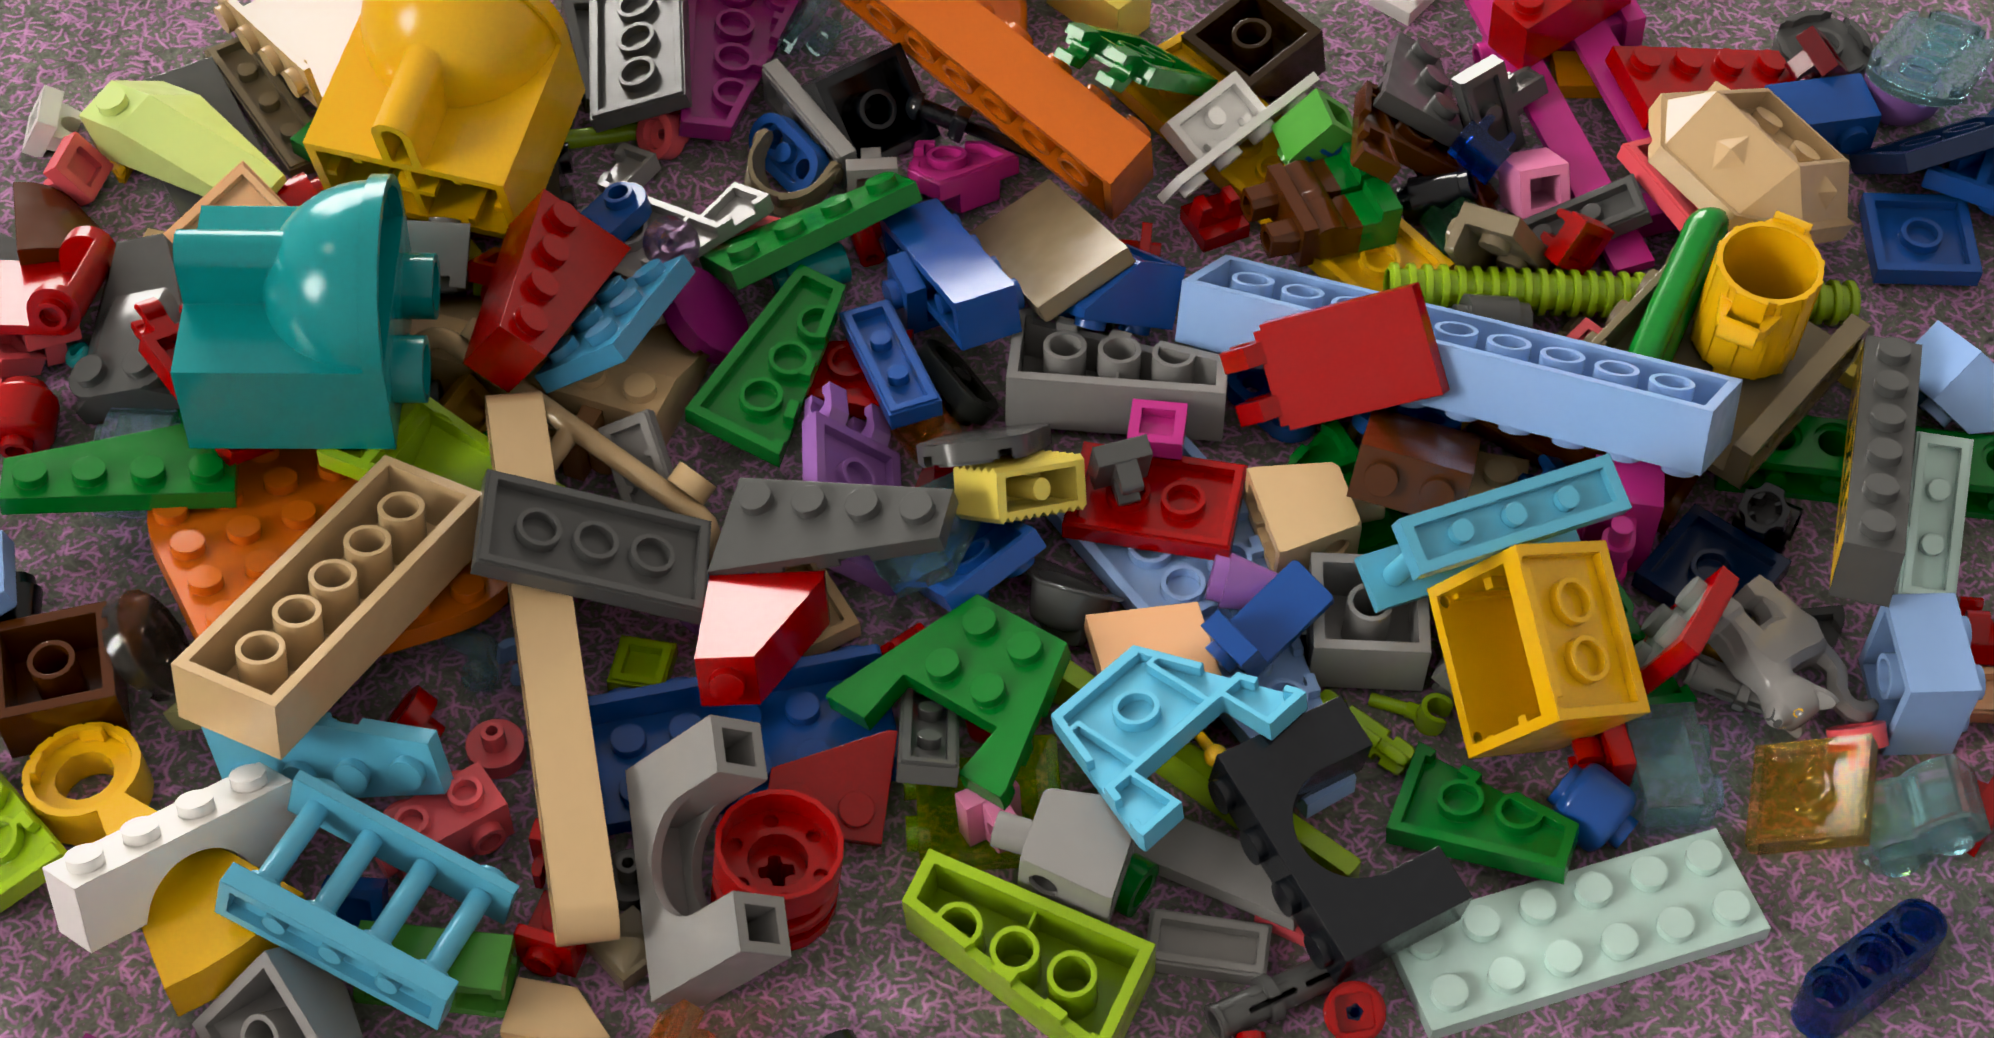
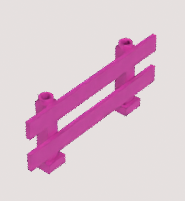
[1463,0,1680,276]

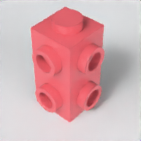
[374,761,515,882]

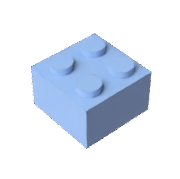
[1858,593,1986,755]

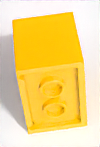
[1427,540,1651,759]

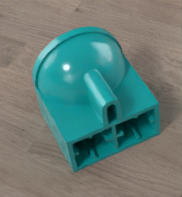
[170,174,441,449]

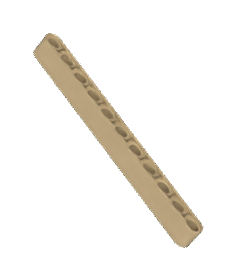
[485,391,620,947]

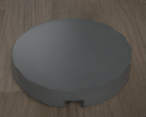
[1772,10,1873,78]

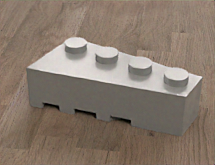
[1005,307,1228,441]

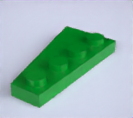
[0,424,239,515]

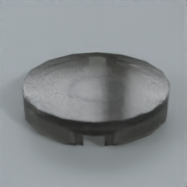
[101,589,190,702]

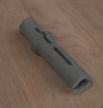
[1204,958,1385,1038]

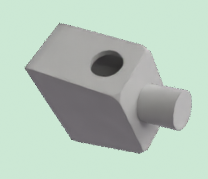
[990,788,1136,924]

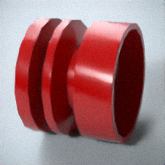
[710,789,844,951]

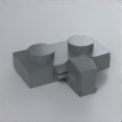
[1451,54,1548,167]

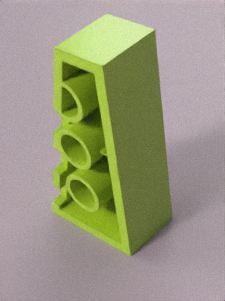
[902,848,1156,1038]

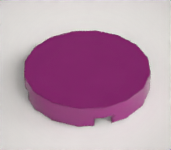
[662,265,749,364]

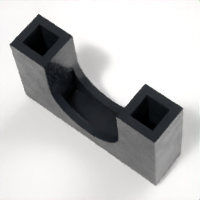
[1208,695,1473,984]

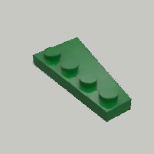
[698,172,923,290]
[685,264,846,468]

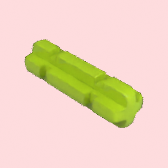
[1320,689,1416,776]

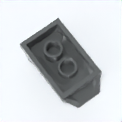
[69,233,183,424]

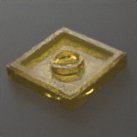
[1745,733,1878,855]

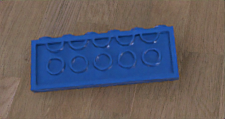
[588,644,898,836]

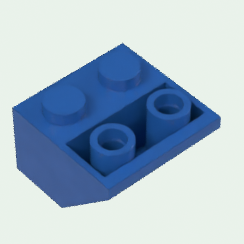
[1058,244,1186,336]

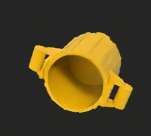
[1690,210,1825,380]

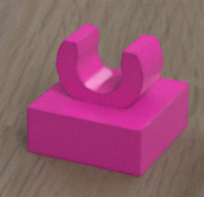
[1127,398,1188,460]

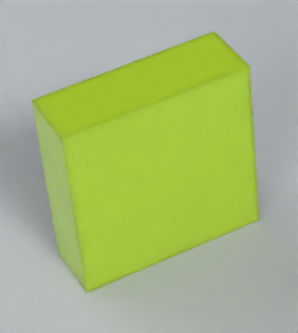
[607,635,678,691]

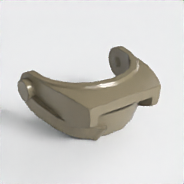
[744,128,844,218]

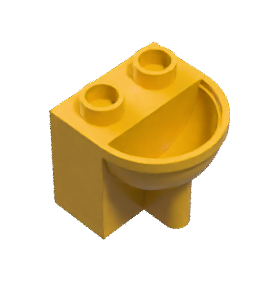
[303,0,585,239]

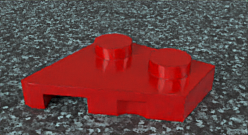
[768,730,898,847]

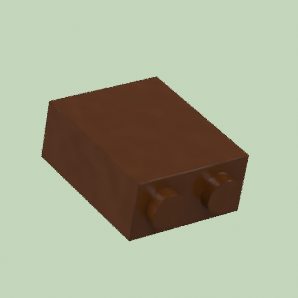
[1346,409,1481,515]

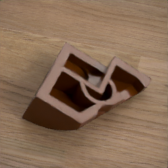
[13,182,101,266]

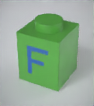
[1271,88,1353,165]

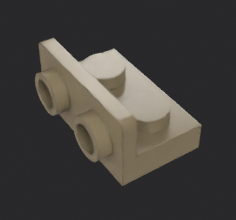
[1444,201,1551,272]

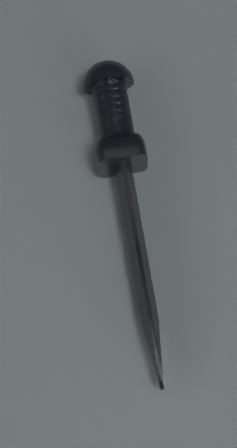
[905,92,1040,163]

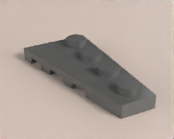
[708,477,959,575]

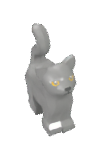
[1707,575,1879,739]

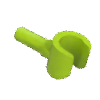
[1368,692,1453,736]

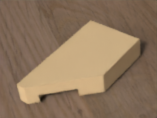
[500,977,611,1038]

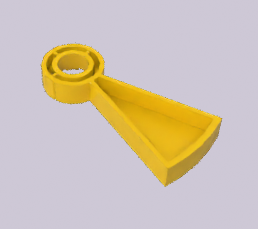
[21,721,306,1017]

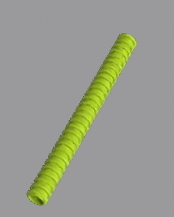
[1383,262,1861,327]

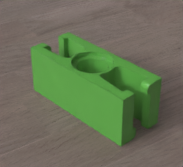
[353,920,521,1018]

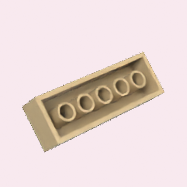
[171,455,481,760]

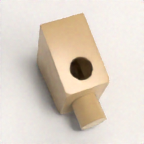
[1243,462,1385,573]

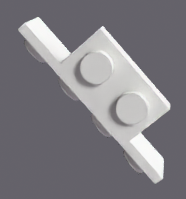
[1157,70,1320,204]

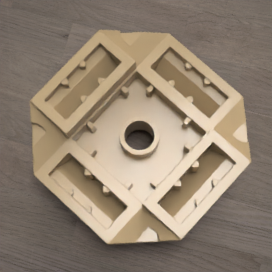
[1648,81,1855,244]

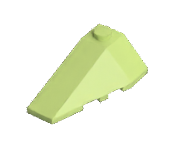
[79,80,287,197]

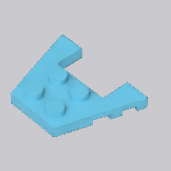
[1051,645,1308,852]

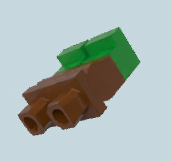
[1240,141,1403,268]

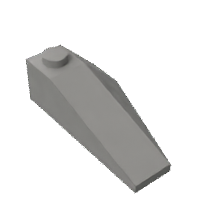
[192,947,363,1038]

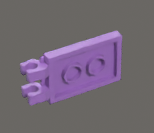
[802,381,906,596]

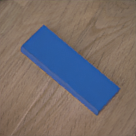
[839,299,943,430]

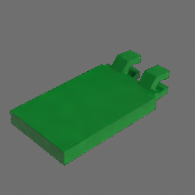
[1053,22,1218,97]

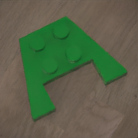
[825,594,1072,810]

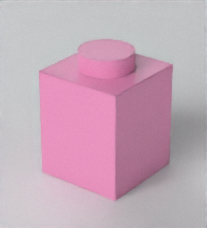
[1498,147,1571,219]

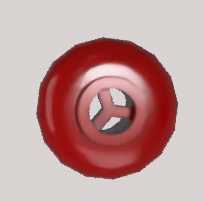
[0,376,60,458]

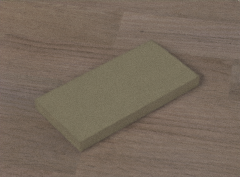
[969,179,1136,322]

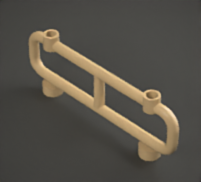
[415,317,721,567]

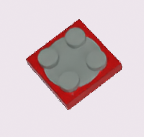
[1634,565,1739,695]

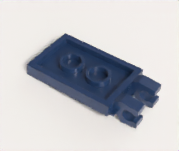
[1849,108,1994,174]

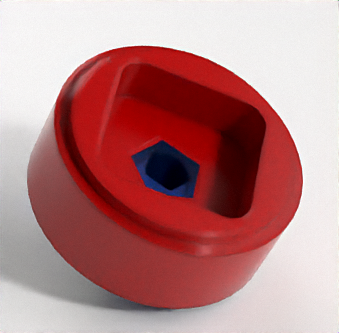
[1323,981,1386,1038]

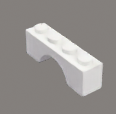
[42,762,297,953]

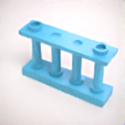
[1354,453,1632,613]
[214,770,519,1030]

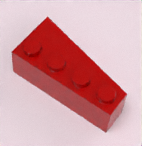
[462,189,631,393]

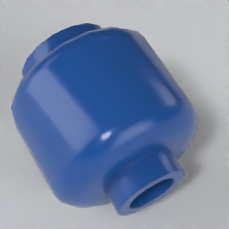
[1546,763,1639,852]

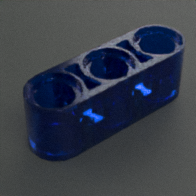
[1790,899,1948,1038]

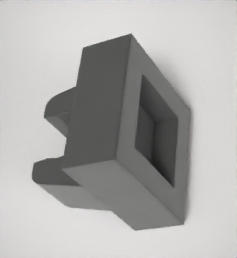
[1087,434,1153,507]

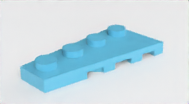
[201,712,454,798]

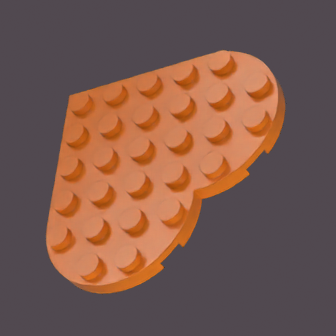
[147,449,508,656]

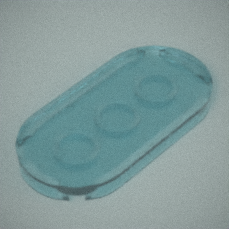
[1866,11,1994,108]

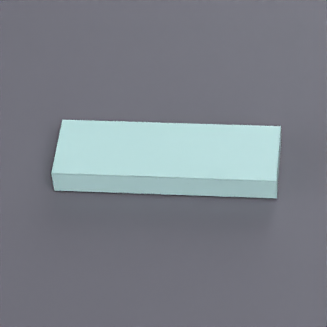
[1894,431,1974,594]

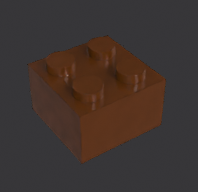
[0,601,132,759]

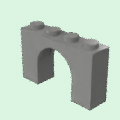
[625,714,792,1007]

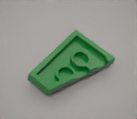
[1386,741,1579,884]

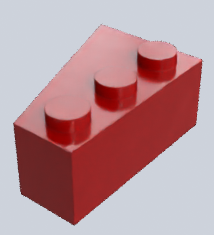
[1488,0,1631,69]

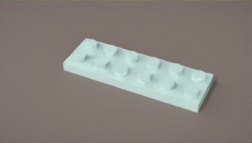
[1391,828,1771,1038]

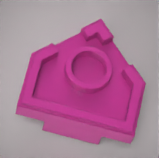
[907,140,1019,213]

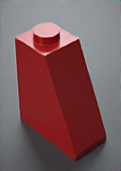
[694,571,830,706]

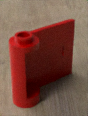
[0,226,116,336]

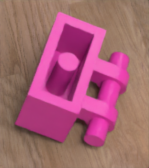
[1576,454,1665,587]

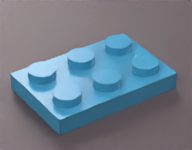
[534,254,696,394]

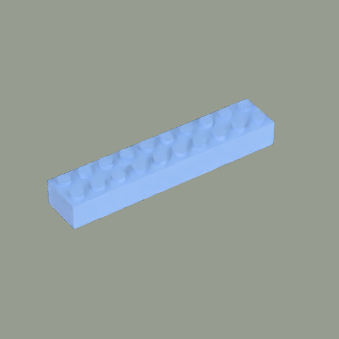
[1175,254,1743,478]

